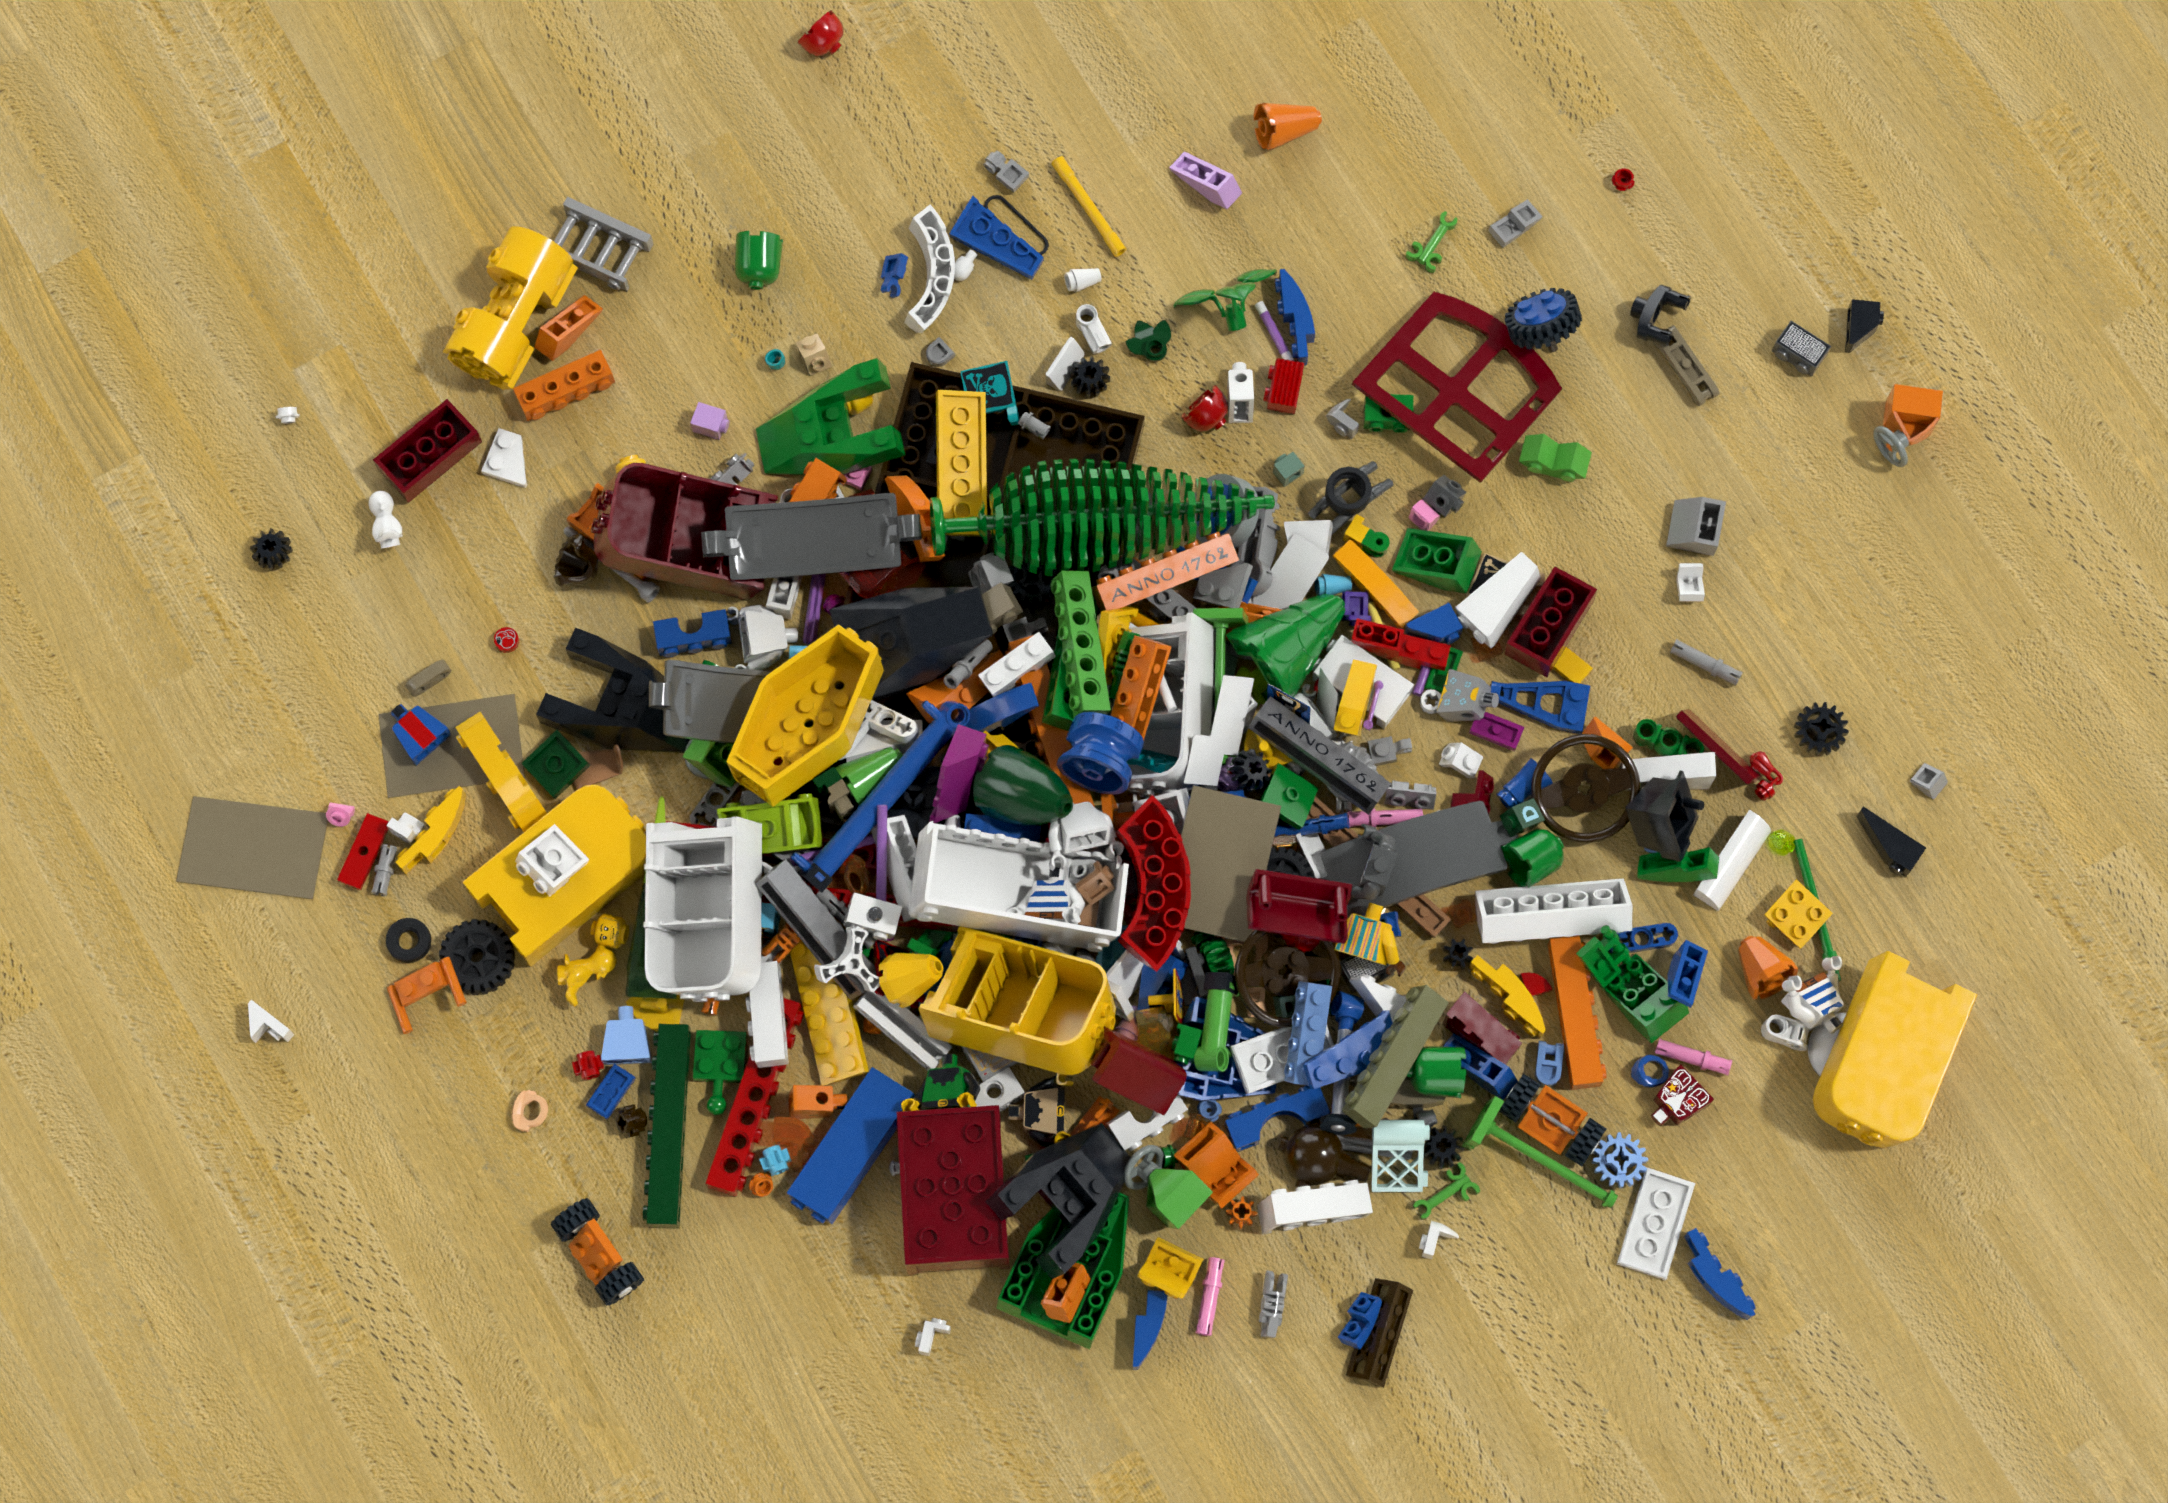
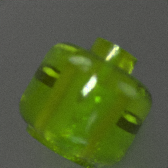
[1768,829,1796,856]

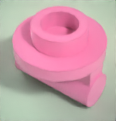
[326,802,355,827]

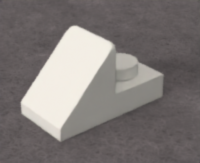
[248,1000,294,1043]

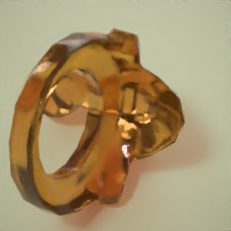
[839,853,870,895]

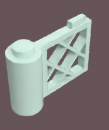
[1371,1120,1430,1192]

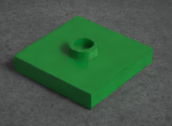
[1260,763,1319,830]

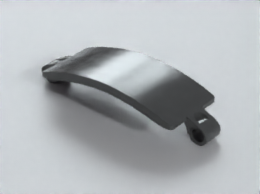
[701,493,922,580]
[649,660,814,744]
[1321,801,1519,917]

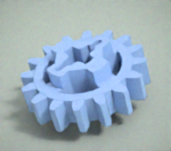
[1592,1132,1648,1189]

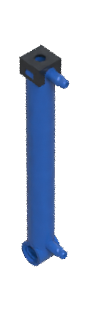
[791,700,970,893]

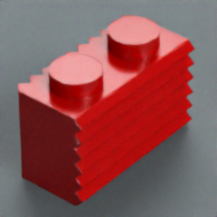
[1263,358,1304,414]

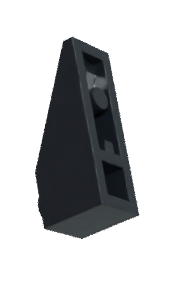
[1856,806,1926,877]

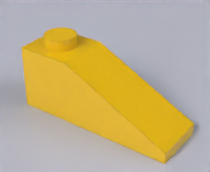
[1333,659,1378,737]

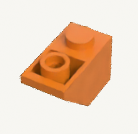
[1582,716,1633,769]

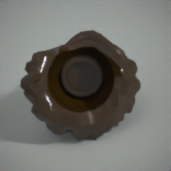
[554,534,598,587]

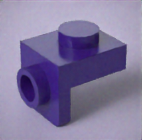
[1341,591,1371,626]

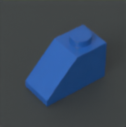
[1404,603,1463,644]

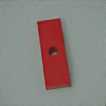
[337,813,389,891]

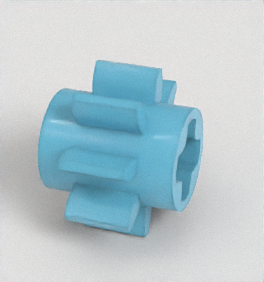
[759,1145,792,1176]

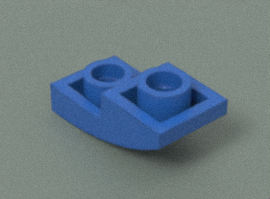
[1338,1292,1382,1350]

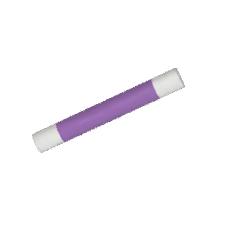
[1255,301,1294,361]

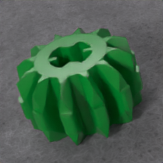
[1200,938,1235,975]

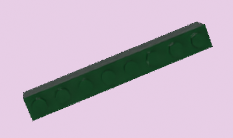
[643,1024,691,1229]

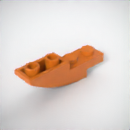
[885,475,945,562]

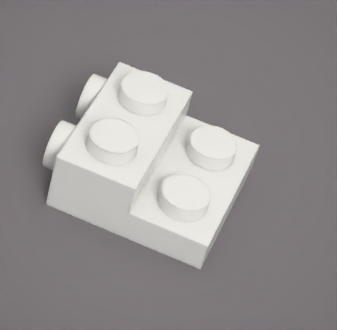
[515,824,589,896]

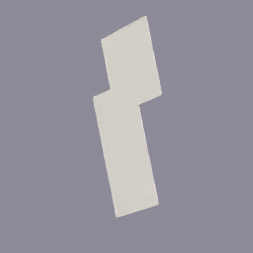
[1184,675,1254,786]

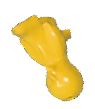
[557,945,617,1007]

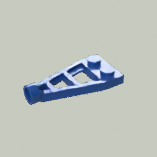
[1490,681,1590,734]

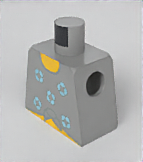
[1437,669,1499,722]

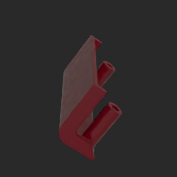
[1246,869,1353,944]
[1090,1026,1187,1116]

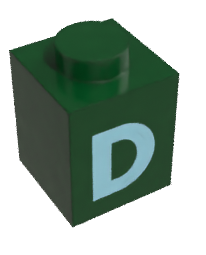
[1500,798,1545,838]

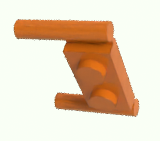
[387,957,467,1034]

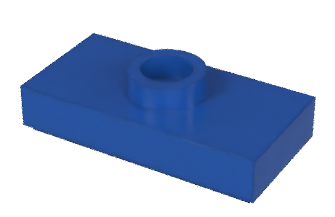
[586,1063,636,1120]

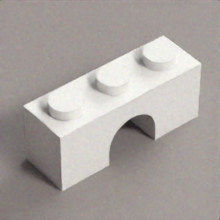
[978,632,1056,697]
[1105,1095,1188,1151]

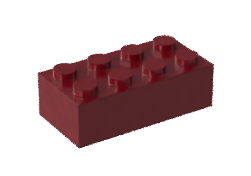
[373,399,482,503]
[1504,566,1597,678]

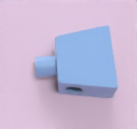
[601,1006,652,1065]

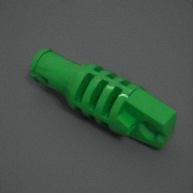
[1108,631,1140,699]

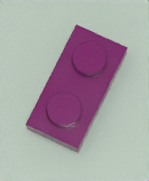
[1469,712,1524,752]

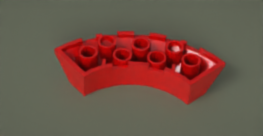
[1115,794,1191,972]

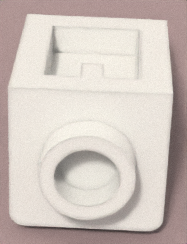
[387,813,425,845]

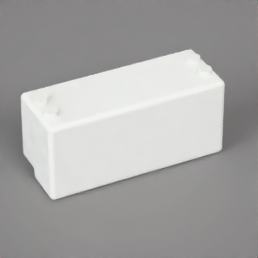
[909,821,1129,952]

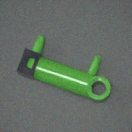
[1194,972,1239,1072]

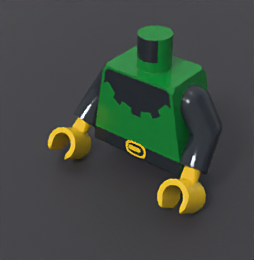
[901,1054,981,1111]

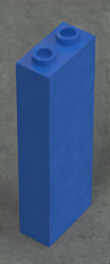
[787,1067,914,1224]

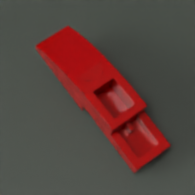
[1351,618,1451,671]

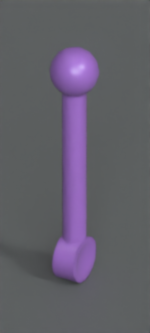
[1363,681,1383,730]

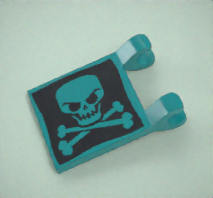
[960,361,1020,426]

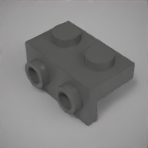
[1177,947,1208,1006]

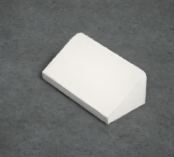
[1046,337,1085,391]

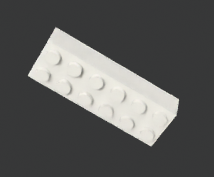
[1475,878,1633,944]

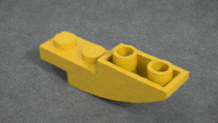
[395,786,466,874]
[1469,955,1546,1039]

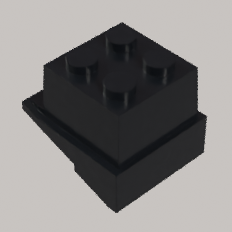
[1625,770,1705,862]

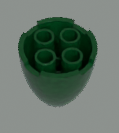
[973,745,1073,825]

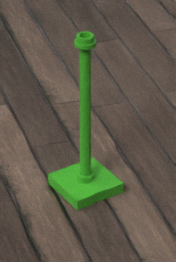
[1193,608,1249,765]
[1462,1096,1618,1208]

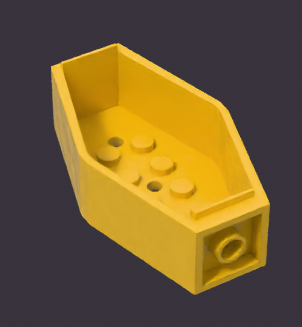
[726,625,884,807]

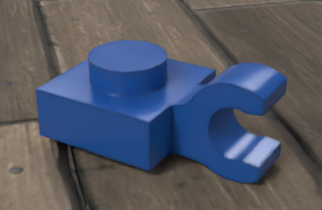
[880,253,908,298]

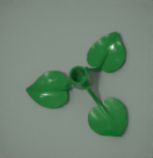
[1173,269,1277,331]

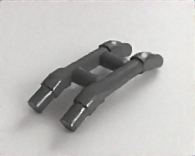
[1308,461,1394,536]

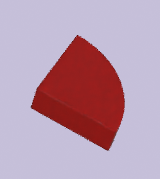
[1520,972,1552,997]

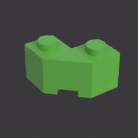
[1519,434,1592,482]

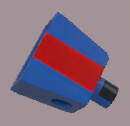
[391,704,451,766]

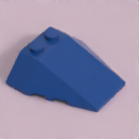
[1175,997,1277,1101]

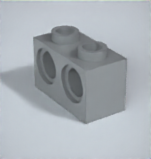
[968,553,1014,594]

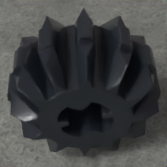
[1070,356,1110,398]
[250,528,293,571]
[1228,749,1272,792]
[1424,1125,1464,1169]

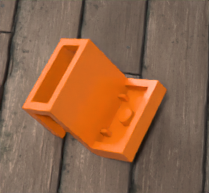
[1174,1122,1259,1209]

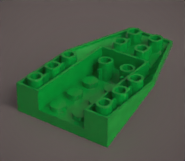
[996,1193,1129,1350]

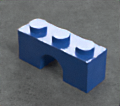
[653,609,732,658]

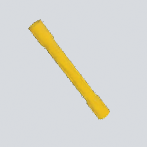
[1051,156,1127,257]

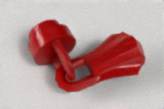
[1750,751,1784,801]

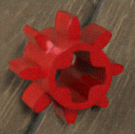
[572,1050,604,1081]

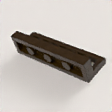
[1346,1278,1413,1388]

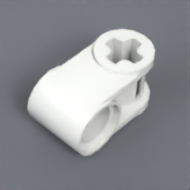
[1761,1014,1812,1051]

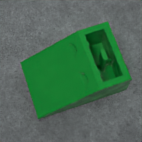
[1599,953,1689,1044]

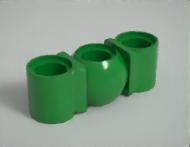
[1633,719,1704,756]

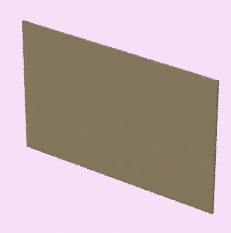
[379,694,525,798]
[1181,785,1281,942]
[176,796,328,899]

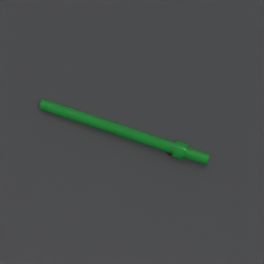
[1793,839,1841,982]

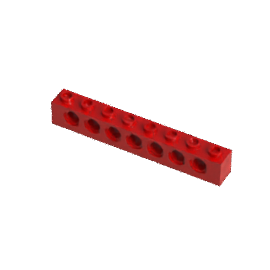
[705,998,804,1197]

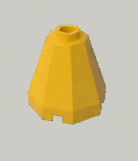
[879,953,943,1008]

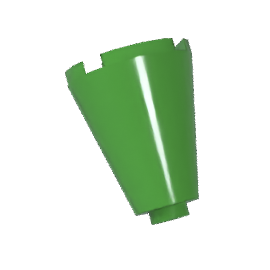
[835,747,903,808]

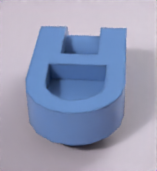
[1535,1041,1564,1087]

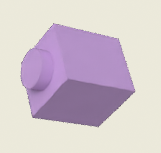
[690,402,730,440]

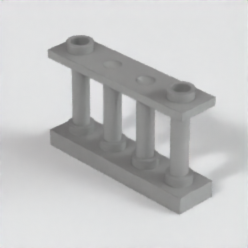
[554,197,654,292]

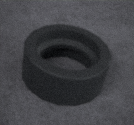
[1325,466,1372,516]

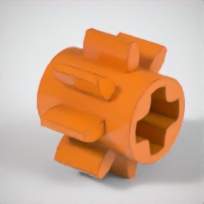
[1226,1196,1258,1230]

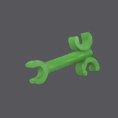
[1406,211,1458,273]
[1413,1162,1480,1220]

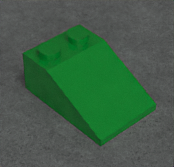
[1392,528,1482,594]

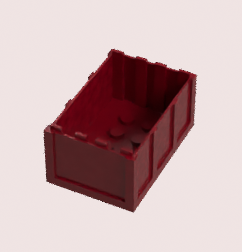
[897,1105,1010,1276]

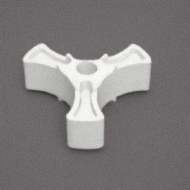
[814,927,880,992]

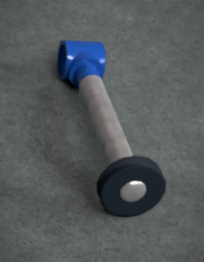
[1319,991,1364,1135]

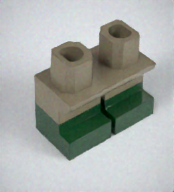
[813,767,854,822]

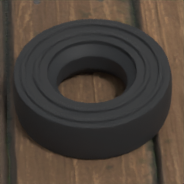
[386,918,431,963]

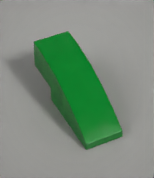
[1637,847,1719,882]

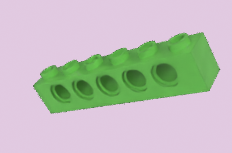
[1051,571,1111,718]

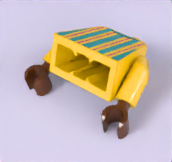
[1334,902,1405,977]

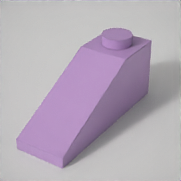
[1169,151,1242,209]

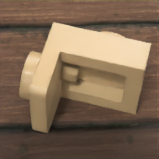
[795,334,832,375]

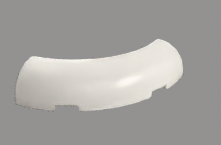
[904,204,955,333]

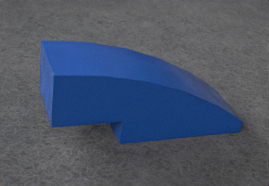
[965,683,1039,733]
[1133,1290,1168,1370]

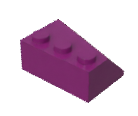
[929,724,989,823]

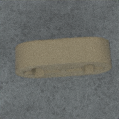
[406,660,451,696]

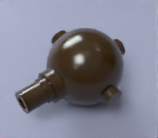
[1278,1119,1372,1187]

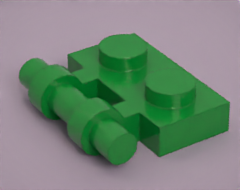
[1576,925,1631,988]

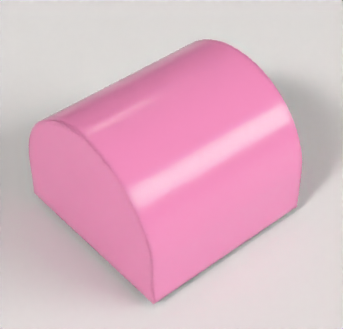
[1408,500,1440,531]

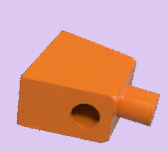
[788,1085,847,1119]

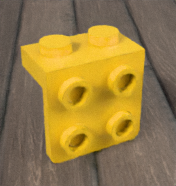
[1137,1237,1204,1299]

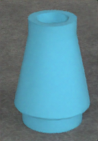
[1315,574,1352,596]

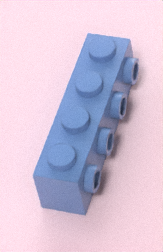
[1284,981,1332,1086]

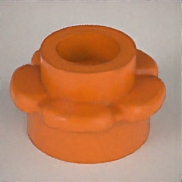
[749,1172,773,1197]

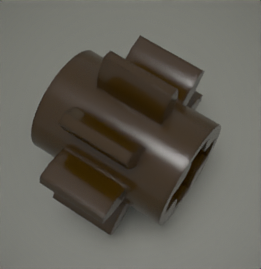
[616,1104,647,1137]

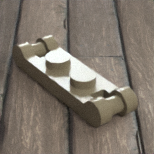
[1653,325,1720,406]

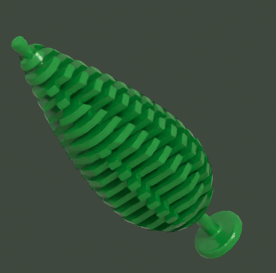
[930,459,1275,576]

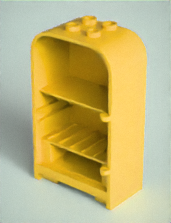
[463,785,646,967]
[918,926,1116,1075]
[1813,951,1977,1148]

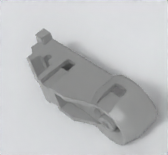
[1231,486,1280,596]

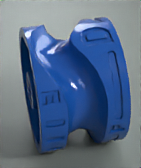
[1057,712,1144,794]

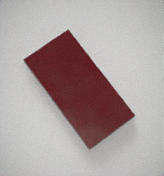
[1676,709,1761,784]

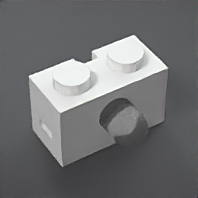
[843,893,902,941]

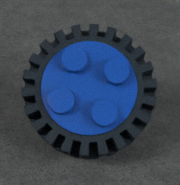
[1504,288,1582,352]

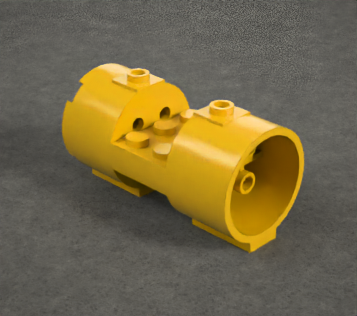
[443,226,578,390]

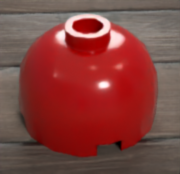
[798,10,844,56]
[1181,385,1229,432]

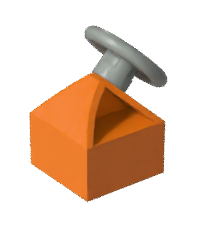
[1873,384,1943,467]

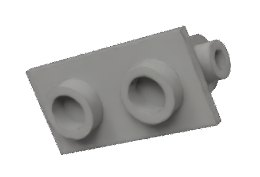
[710,453,755,485]
[1385,780,1437,810]

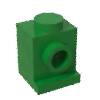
[1171,1023,1203,1065]

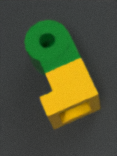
[1343,514,1390,558]

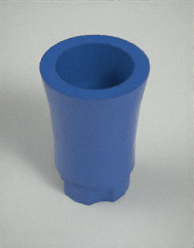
[1497,758,1553,809]

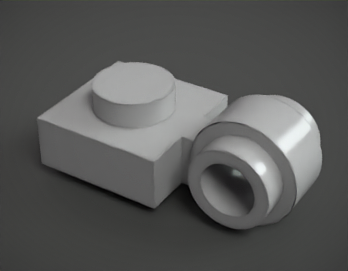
[983,150,1029,193]

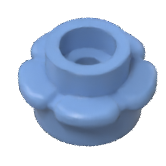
[1197,1099,1222,1122]

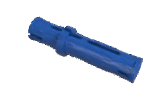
[1275,813,1350,840]

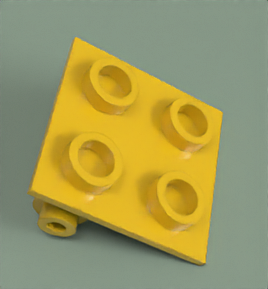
[1764,879,1833,949]

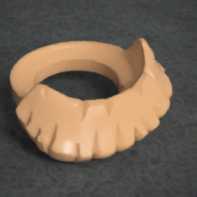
[511,1090,548,1132]

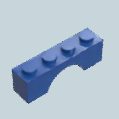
[1224,1085,1330,1152]

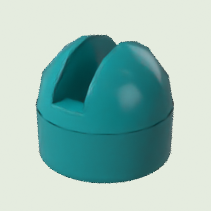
[765,349,786,370]

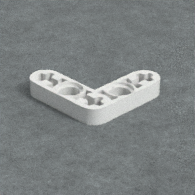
[838,700,919,761]

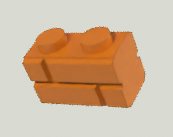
[1041,1263,1091,1323]

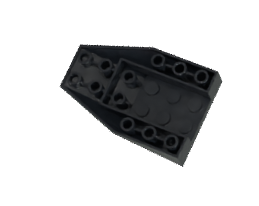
[829,587,993,702]

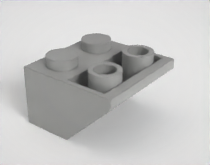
[1666,497,1726,556]

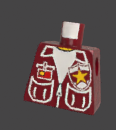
[1651,1064,1714,1126]

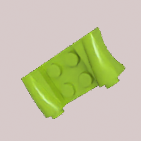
[717,794,823,854]

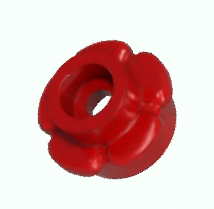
[1611,168,1635,191]

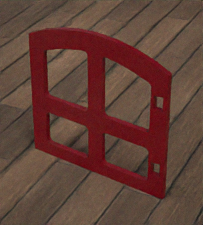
[1351,291,1562,483]

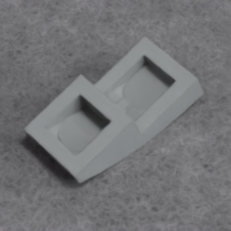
[1488,199,1543,248]

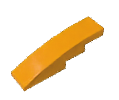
[1332,539,1419,628]

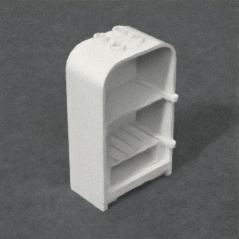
[1106,612,1216,798]
[643,816,762,1002]

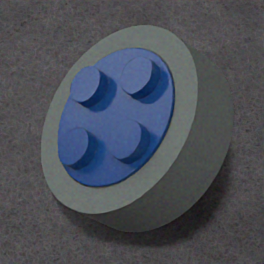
[1195,474,1259,548]

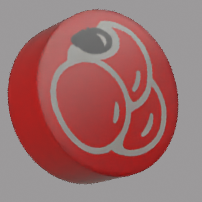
[494,627,519,653]

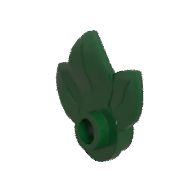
[1125,320,1171,362]

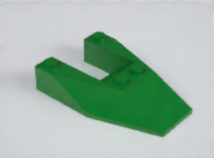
[756,358,905,475]

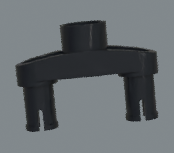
[1630,284,1691,346]

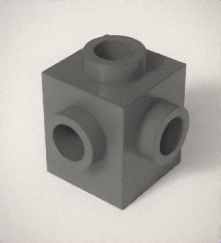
[1423,475,1467,517]

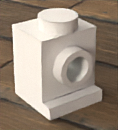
[1063,858,1096,887]

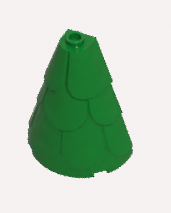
[1226,594,1345,701]

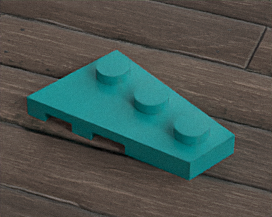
[1126,749,1179,773]

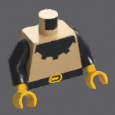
[1008,1073,1074,1147]

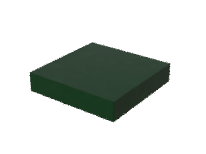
[521,730,591,799]

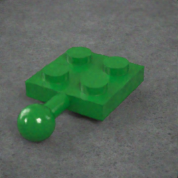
[693,1030,747,1115]

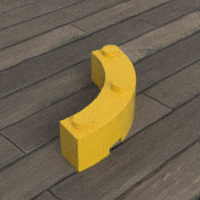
[455,712,547,832]

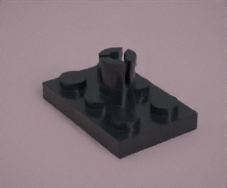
[889,766,941,840]

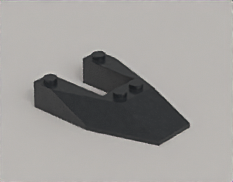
[536,627,690,753]
[985,1123,1131,1279]

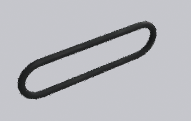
[984,195,1049,255]

